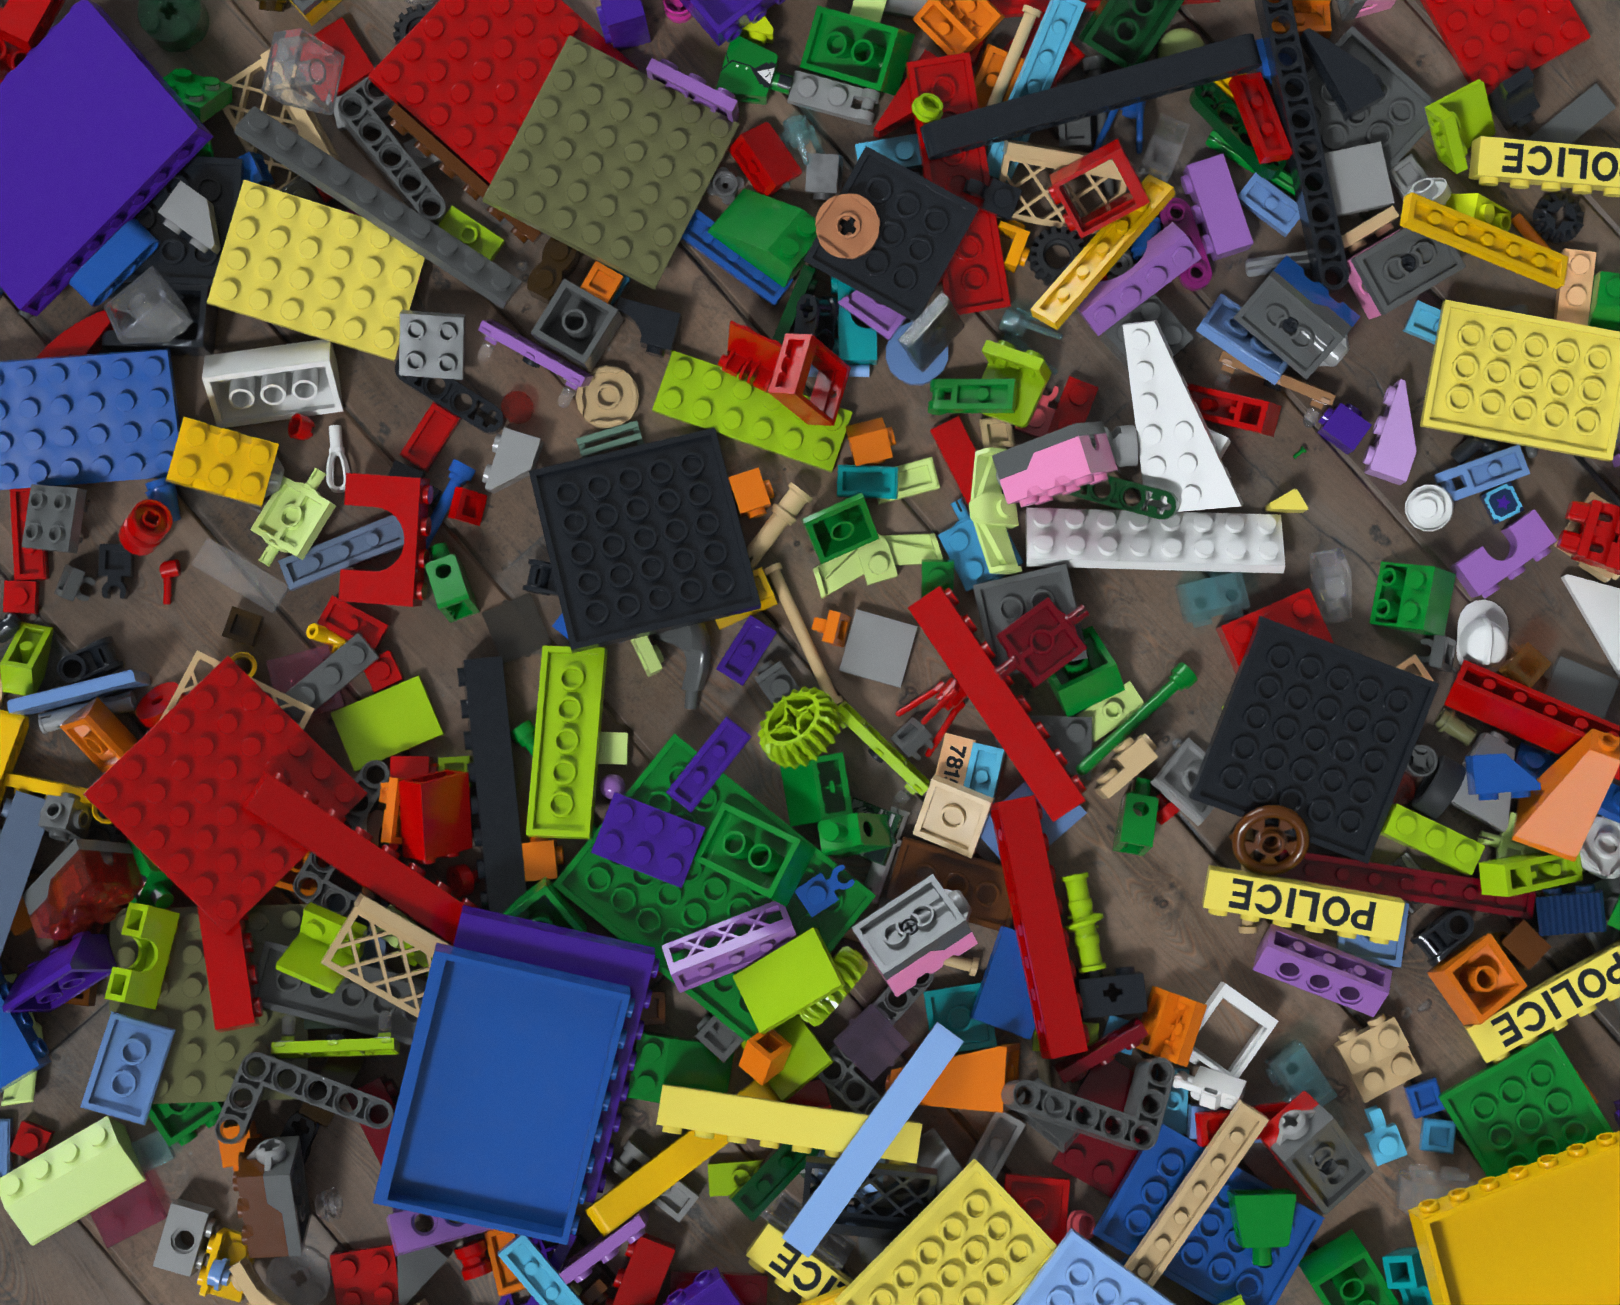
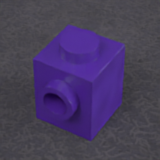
[1317,403,1372,455]

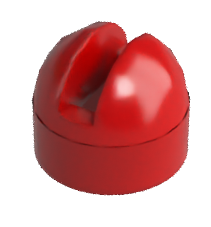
[288,413,316,441]

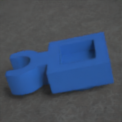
[795,865,855,917]

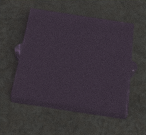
[833,1004,911,1082]

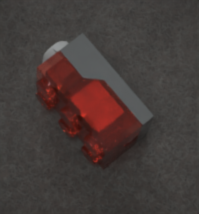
[22,838,145,941]

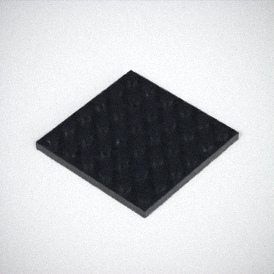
[529,428,761,654]
[1189,616,1439,864]

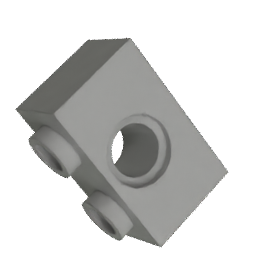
[153,1199,217,1277]

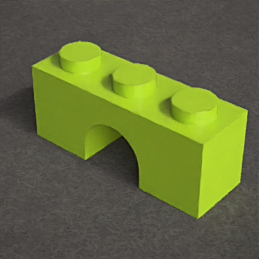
[1380,804,1485,875]
[104,902,180,1010]

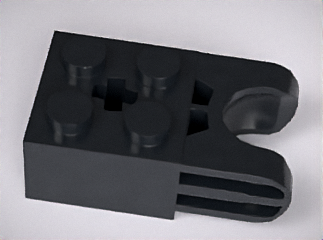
[101,283,218,356]

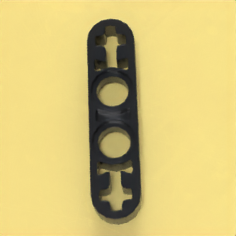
[395,359,505,435]

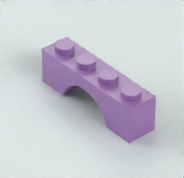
[1076,222,1202,336]

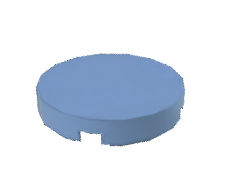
[886,322,948,386]

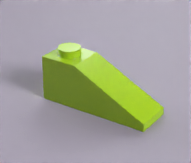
[1478,852,1583,897]

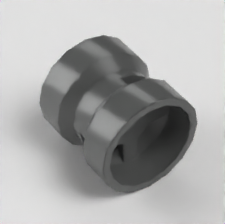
[1404,745,1438,777]

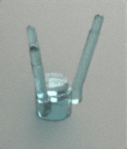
[780,115,825,190]
[998,307,1063,375]

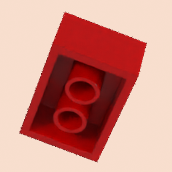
[1216,588,1334,674]

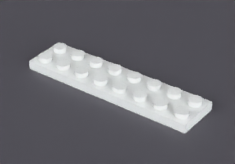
[1025,507,1285,573]

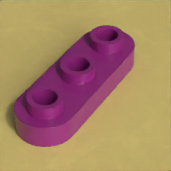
[1158,198,1212,291]

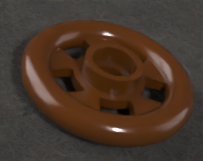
[1232,805,1310,876]

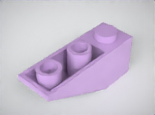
[1362,379,1417,485]

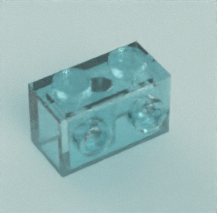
[1175,572,1250,628]
[1264,1039,1338,1107]

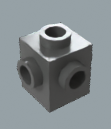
[38,792,93,842]

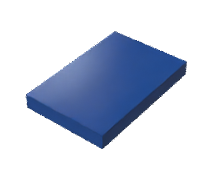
[969,926,1035,1040]

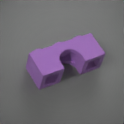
[1450,509,1557,599]

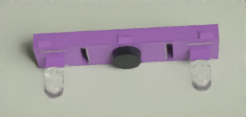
[477,319,593,408]

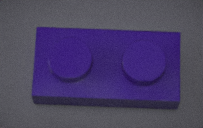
[716,615,777,686]

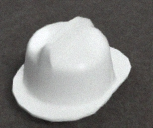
[1456,599,1509,672]

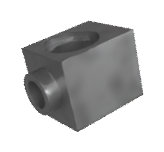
[805,153,843,200]

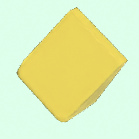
[1264,489,1308,513]

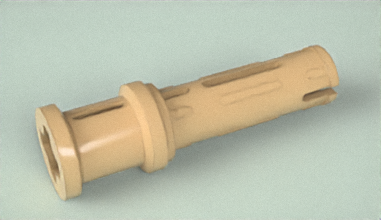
[746,482,813,571]

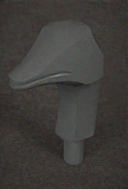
[652,622,712,709]

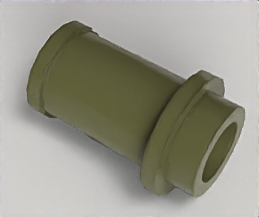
[1434,709,1478,746]

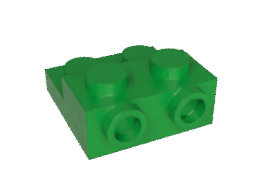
[149,1102,225,1147]

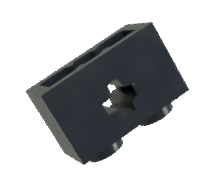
[1076,966,1148,1019]

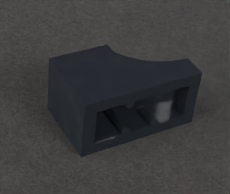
[1488,66,1541,131]
[616,297,682,358]

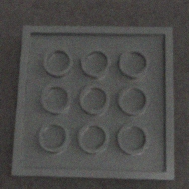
[1275,26,1435,172]

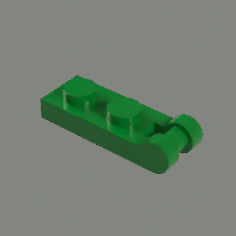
[927,379,1018,415]

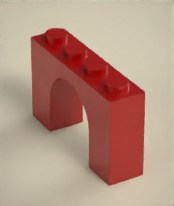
[339,473,433,607]

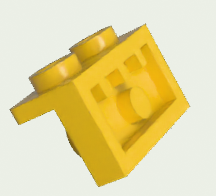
[197,1227,255,1302]

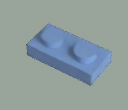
[1238,172,1300,237]

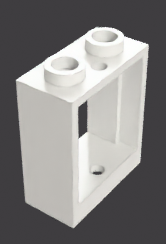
[1189,981,1279,1078]

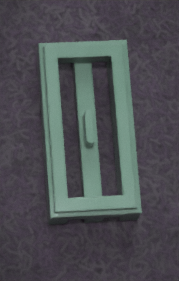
[576,420,644,458]

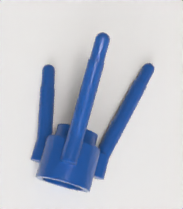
[1092,101,1146,154]

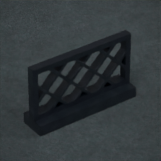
[802,1156,937,1240]

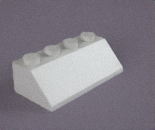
[202,339,343,428]

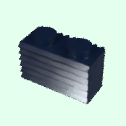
[1536,884,1607,936]

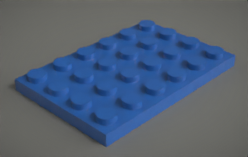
[0,348,180,490]
[1092,1123,1325,1305]

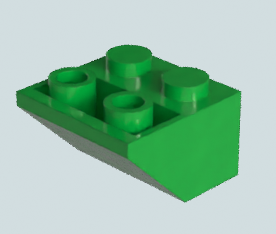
[1369,562,1456,636]
[780,752,853,827]

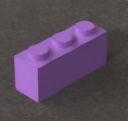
[1181,154,1253,261]

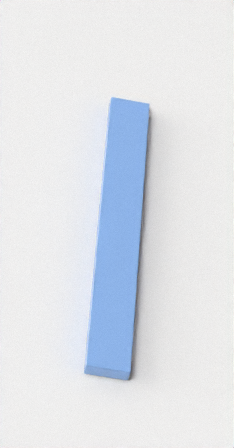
[781,1022,964,1258]

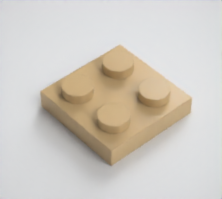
[912,775,994,859]

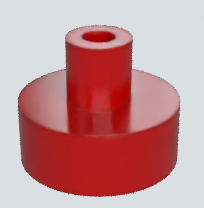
[1156,793,1180,825]
[446,864,480,898]

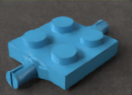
[938,498,1023,592]

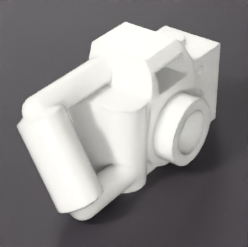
[1172,1066,1247,1110]

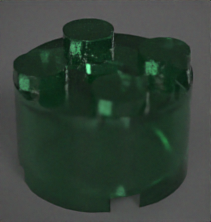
[137,0,209,52]

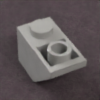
[158,180,221,254]
[482,427,544,494]

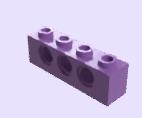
[1253,923,1392,1017]
[386,1208,493,1257]

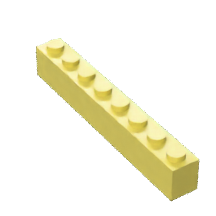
[656,1084,922,1166]

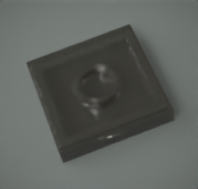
[898,292,965,372]

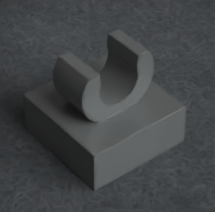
[54,564,95,601]
[1418,635,1457,672]
[890,717,934,761]

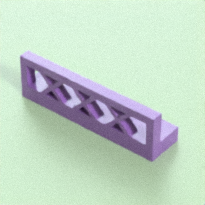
[661,901,798,993]

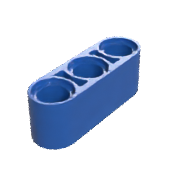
[69,218,159,307]

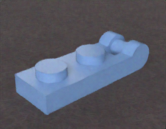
[1433,445,1530,502]

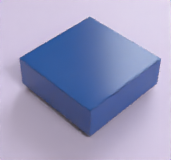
[1403,1077,1445,1119]

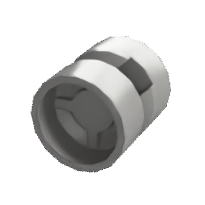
[1104,425,1138,467]

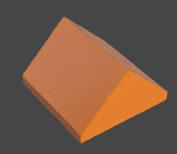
[59,697,138,773]

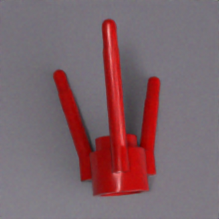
[895,678,967,757]

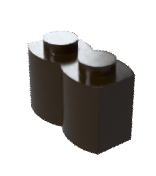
[527,237,580,304]

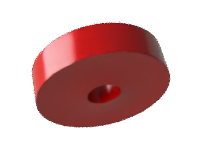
[135,682,186,728]

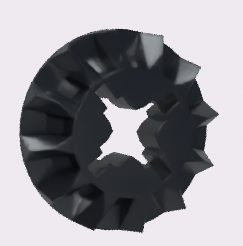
[1533,192,1585,243]

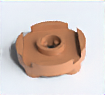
[815,193,881,259]

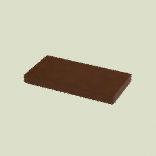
[886,836,1013,931]

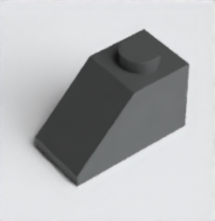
[397,1227,452,1305]

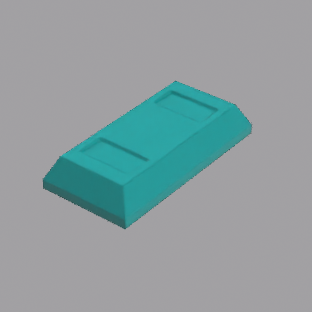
[837,465,899,499]

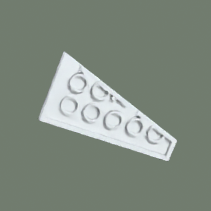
[1123,320,1244,513]

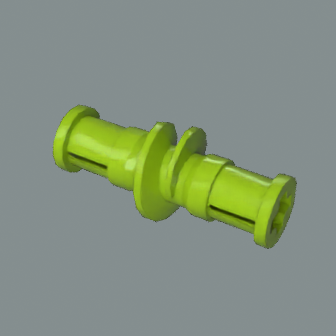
[1060,872,1107,973]

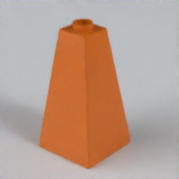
[1512,728,1620,862]
[885,1042,1021,1113]

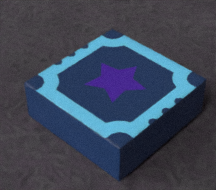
[1479,482,1524,525]

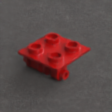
[718,320,782,393]

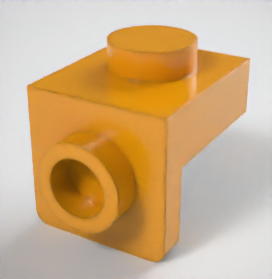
[998,220,1030,273]

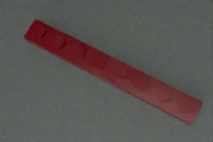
[1275,849,1536,919]

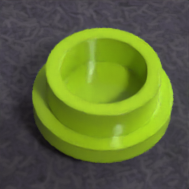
[912,93,943,123]

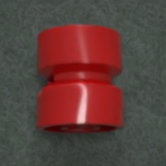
[118,499,173,556]

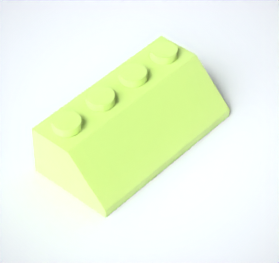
[0,1116,146,1246]

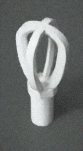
[326,425,350,493]

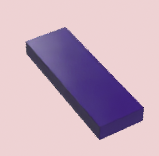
[666,716,752,813]

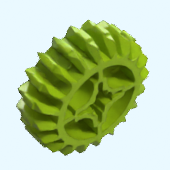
[757,686,843,769]
[799,946,868,1027]

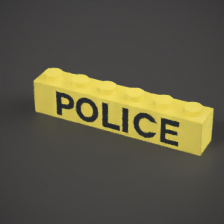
[1469,136,1620,197]
[1202,865,1405,944]
[1463,940,1620,1064]
[746,1219,854,1302]

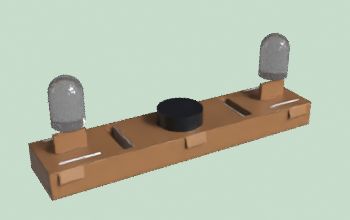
[1214,349,1336,428]

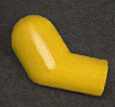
[306,623,349,654]

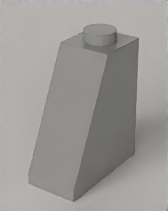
[1450,731,1515,832]

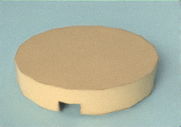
[576,365,640,429]

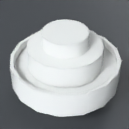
[1403,178,1452,205]
[1405,484,1454,531]

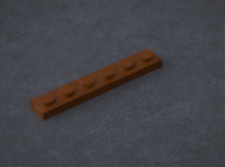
[387,103,542,244]

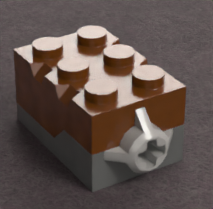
[233,1136,311,1258]

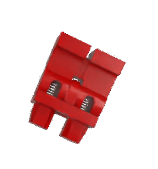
[1557,499,1620,575]

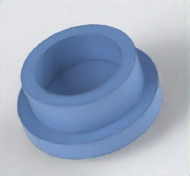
[207,1258,232,1291]

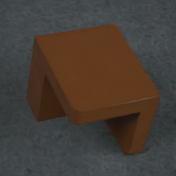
[1501,918,1551,970]

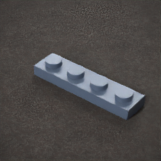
[278,515,404,591]

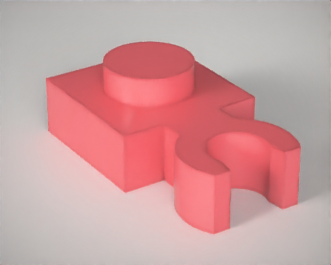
[1014,386,1059,438]

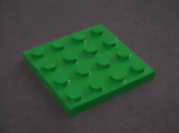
[1438,1031,1614,1177]

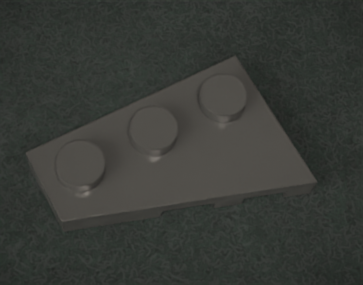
[995,715,1092,781]

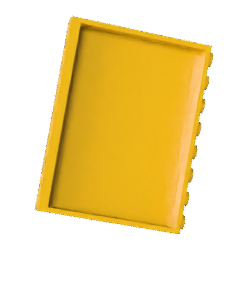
[1408,1130,1620,1305]

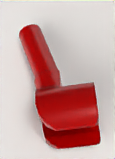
[159,559,181,605]

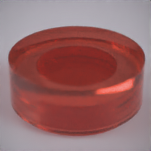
[501,391,534,424]

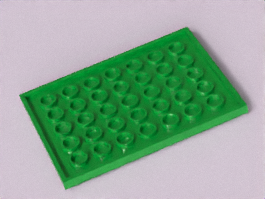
[553,733,876,1042]

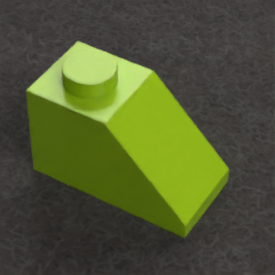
[0,622,53,696]

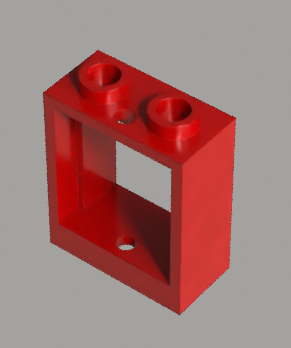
[1048,138,1150,239]
[768,333,851,426]

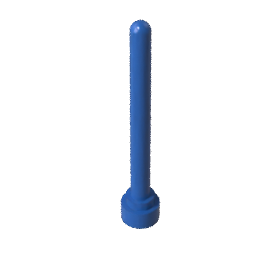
[426,459,476,549]

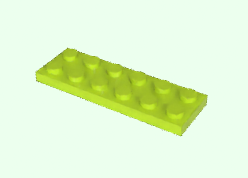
[652,351,853,473]
[526,646,608,840]

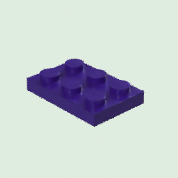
[591,792,706,888]

